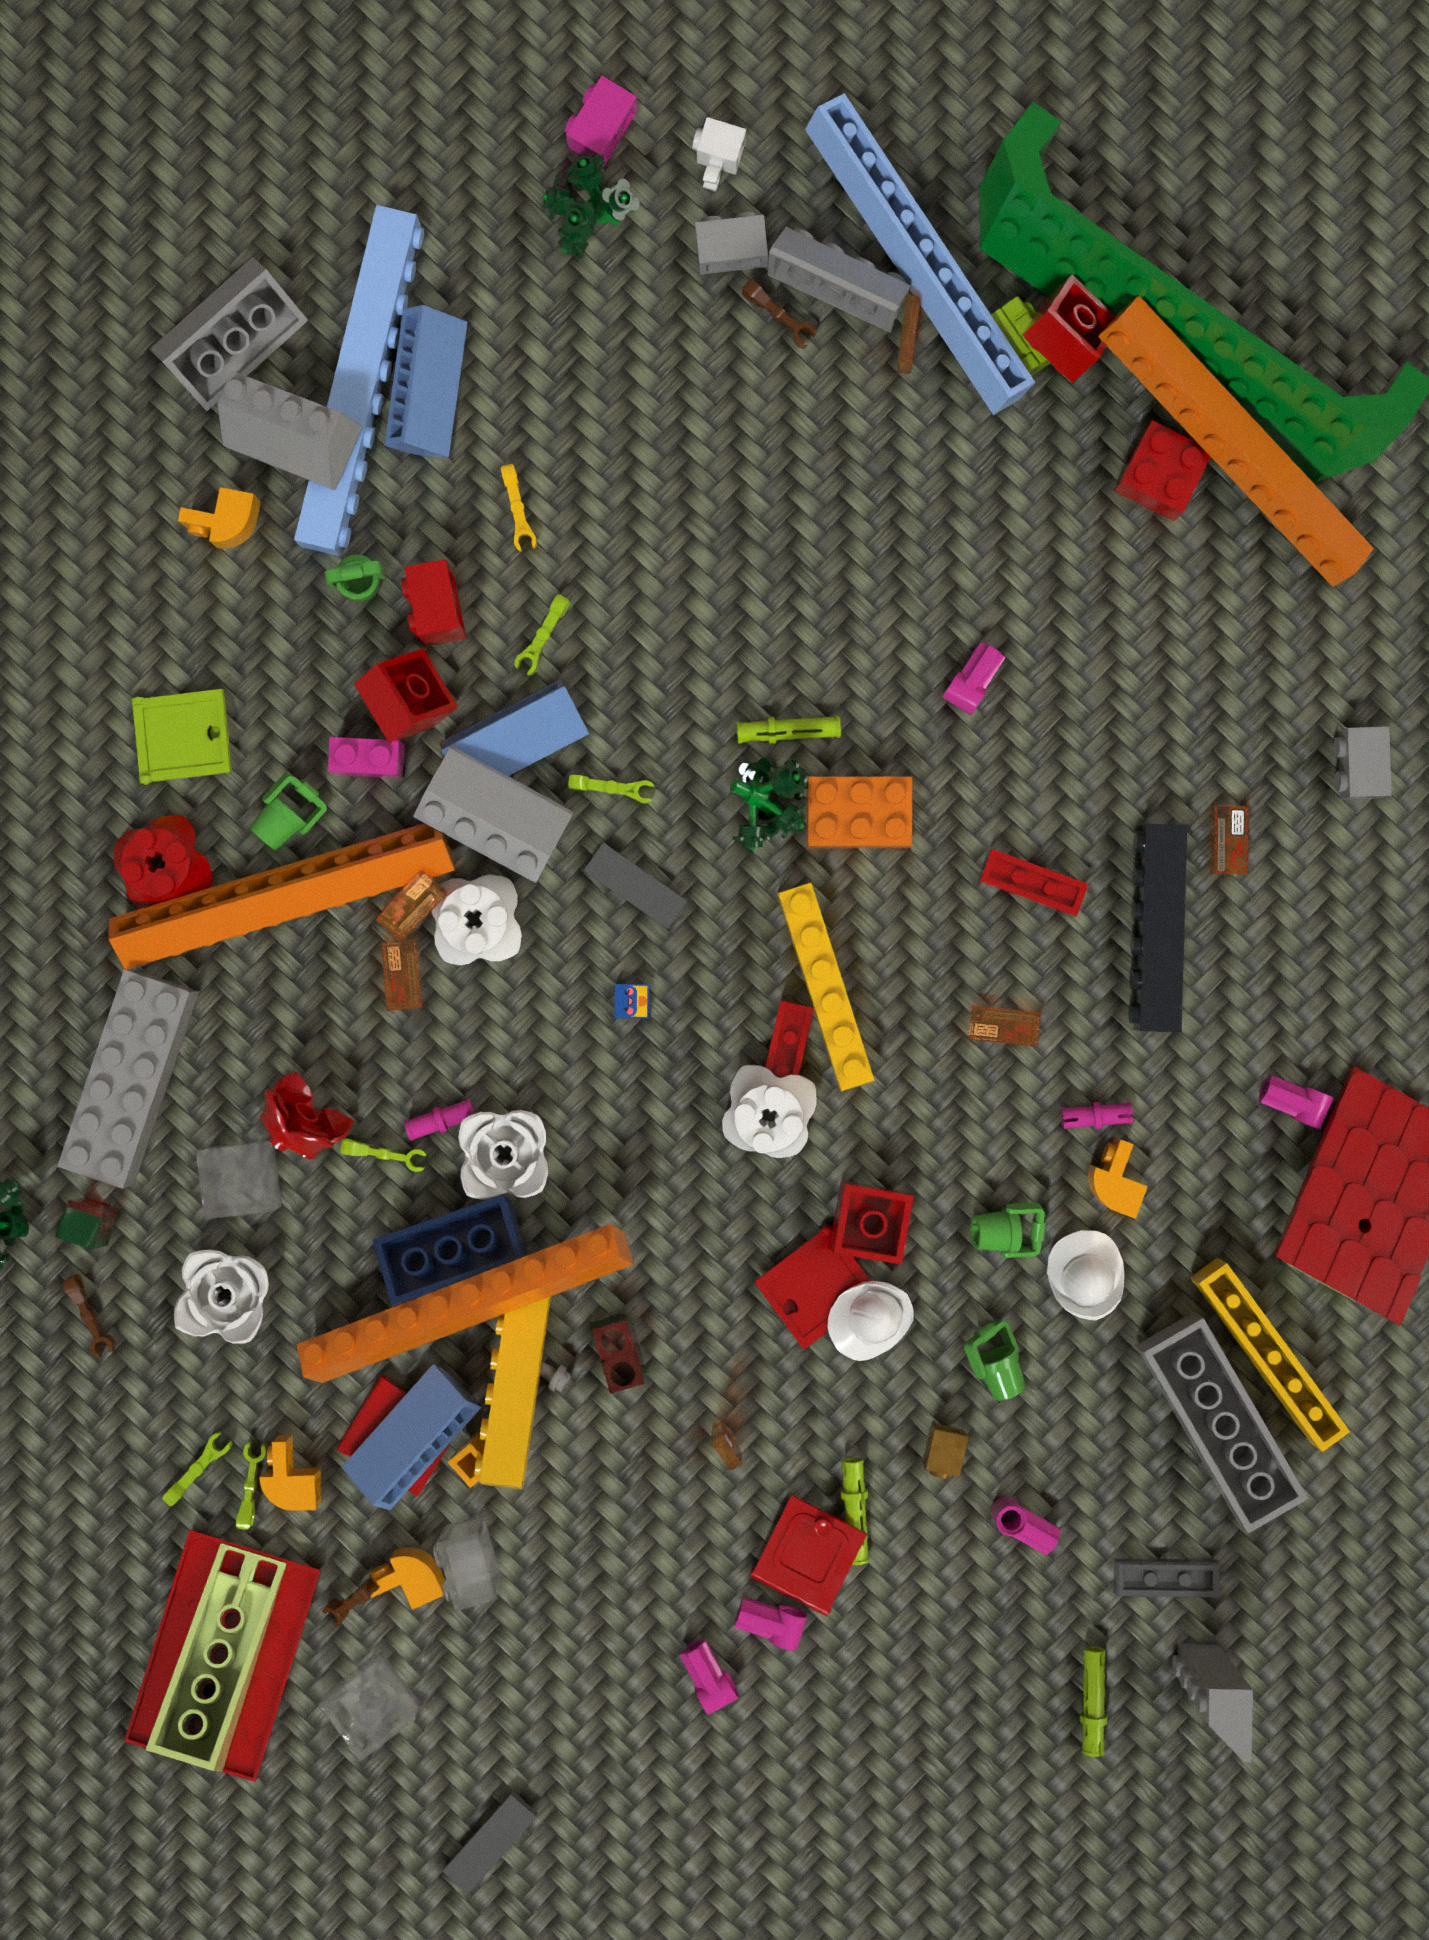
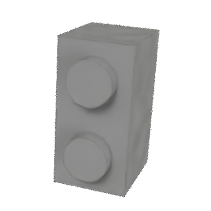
[695,212,768,275]
[1334,726,1392,800]

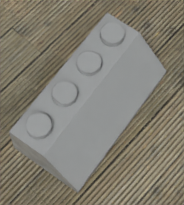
[768,227,911,333]
[151,257,308,411]
[218,371,362,491]
[413,745,574,883]
[1172,1644,1253,1763]

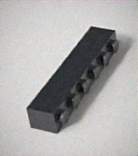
[1128,824,1188,1032]

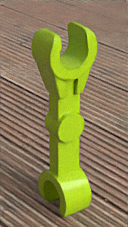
[514,594,570,676]
[568,775,654,804]
[340,1139,427,1172]
[162,1431,233,1506]
[236,1441,268,1530]

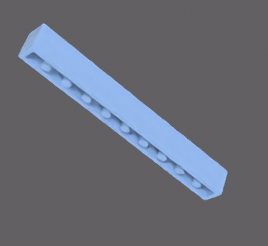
[805,93,1035,415]
[294,205,424,556]

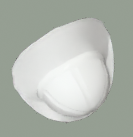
[1047,1230,1124,1320]
[828,1281,914,1361]

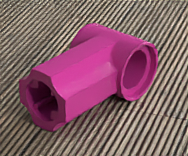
[942,642,1005,716]
[1258,1075,1334,1130]
[991,1496,1061,1556]
[734,1596,808,1651]
[679,1638,739,1715]

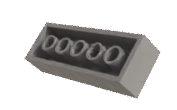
[57,970,200,1189]
[1135,1312,1308,1534]

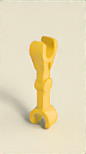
[501,464,537,552]

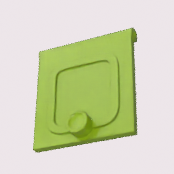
[131,689,232,785]

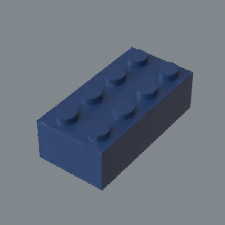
[373,1194,528,1307]

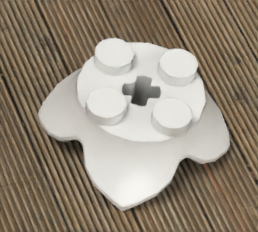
[431,875,522,965]
[722,1065,817,1158]
[458,1110,548,1200]
[174,1249,269,1344]

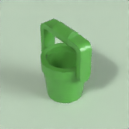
[324,555,386,601]
[249,773,327,851]
[970,1202,1046,1258]
[964,1321,1026,1401]

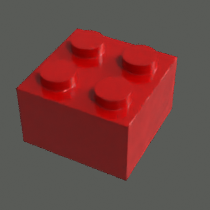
[1022,274,1115,383]
[1114,420,1211,521]
[401,559,467,646]
[354,648,458,744]
[829,1181,914,1265]

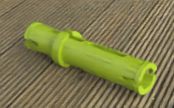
[737,715,841,744]
[841,1457,869,1565]
[1080,1646,1108,1757]

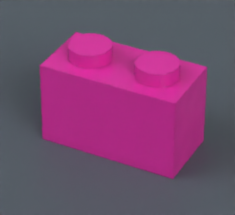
[565,75,638,168]
[328,737,405,779]

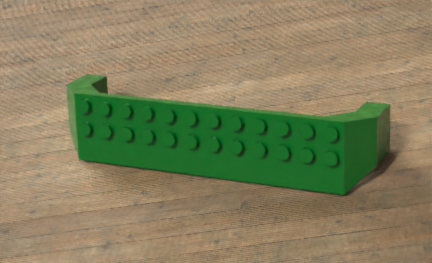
[979,102,1429,483]

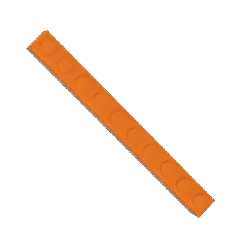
[1098,296,1374,587]
[108,823,455,970]
[296,1224,634,1383]

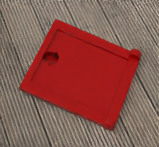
[754,1224,870,1350]
[336,1375,452,1497]
[750,1494,867,1617]

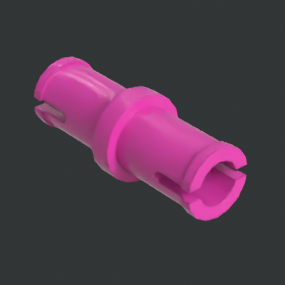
[404,1099,475,1141]
[1061,1102,1133,1129]

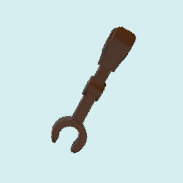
[742,279,816,349]
[62,1274,116,1358]
[323,1577,380,1626]

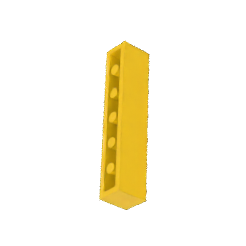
[777,883,875,1091]
[1190,1258,1350,1452]
[474,1296,551,1490]

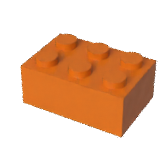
[806,777,912,848]

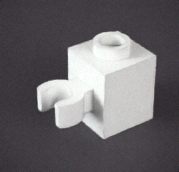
[692,117,746,191]

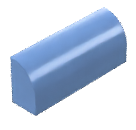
[384,305,468,458]
[440,679,589,776]
[342,1364,482,1510]

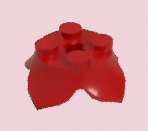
[113,815,213,909]
[260,1071,353,1160]

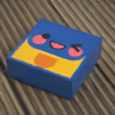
[615,984,649,1018]

